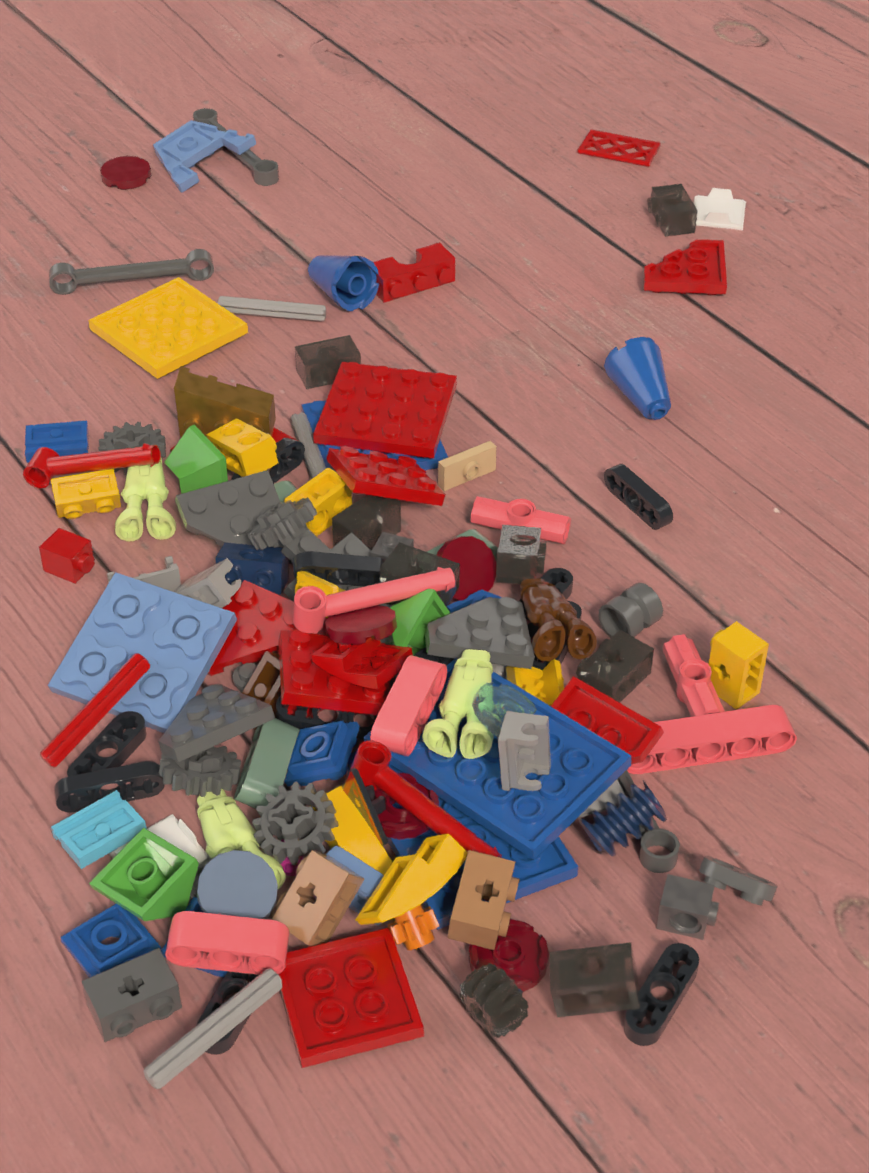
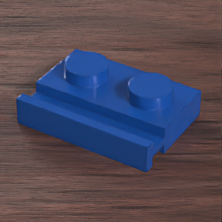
[25,420,89,463]

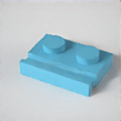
[51,790,147,869]

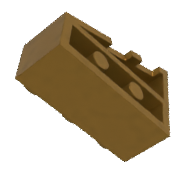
[174,366,276,437]

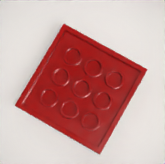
[313,362,457,458]

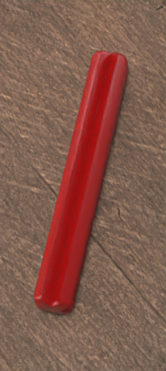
[40,653,150,768]

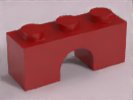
[373,242,456,303]

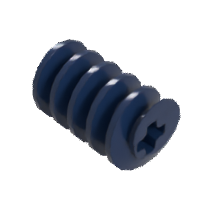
[579,780,667,857]

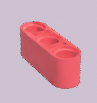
[370,655,447,756]
[165,911,290,975]

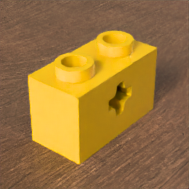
[708,621,769,710]

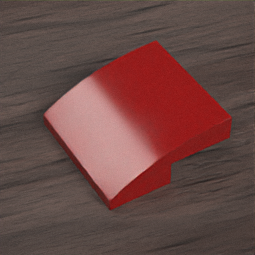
[311,636,413,690]

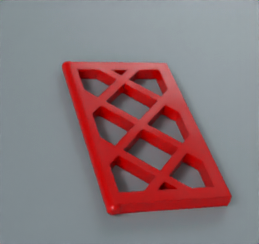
[577,129,661,167]

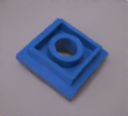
[284,721,360,786]
[60,904,161,978]

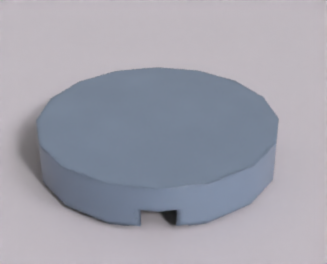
[197,850,278,919]

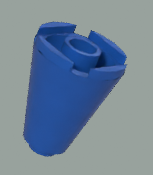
[308,255,379,311]
[604,337,671,420]

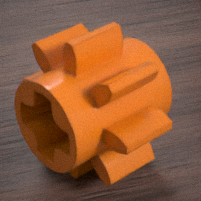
[387,905,440,951]

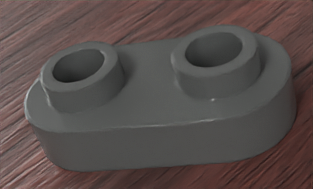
[699,856,778,905]

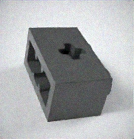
[81,948,182,1042]

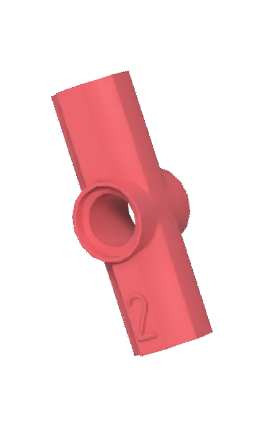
[471,496,571,544]
[663,634,725,717]

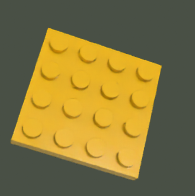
[88,277,248,379]

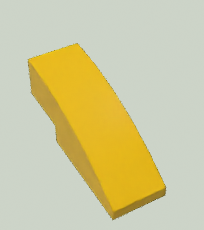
[309,786,393,875]
[355,834,468,925]

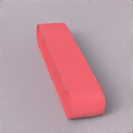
[627,705,797,774]

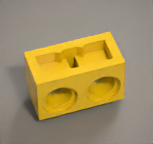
[206,418,278,477]
[284,468,353,536]

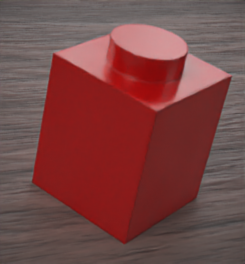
[39,528,95,584]

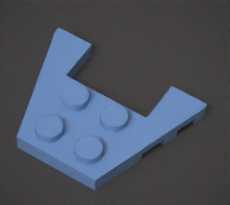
[153,120,256,193]

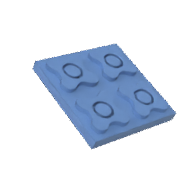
[48,572,237,733]

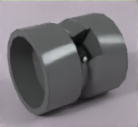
[598,582,663,644]

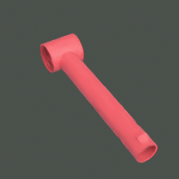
[293,567,455,633]

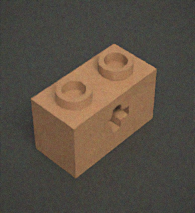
[271,850,364,946]
[447,850,520,950]

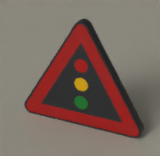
[342,767,388,846]

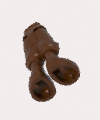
[520,578,597,661]

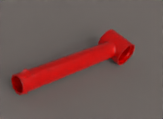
[23,443,161,488]
[351,740,502,858]

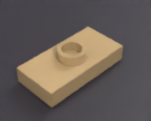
[438,441,497,491]

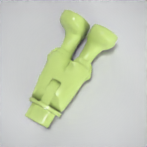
[115,458,176,541]
[422,649,494,759]
[197,789,286,890]

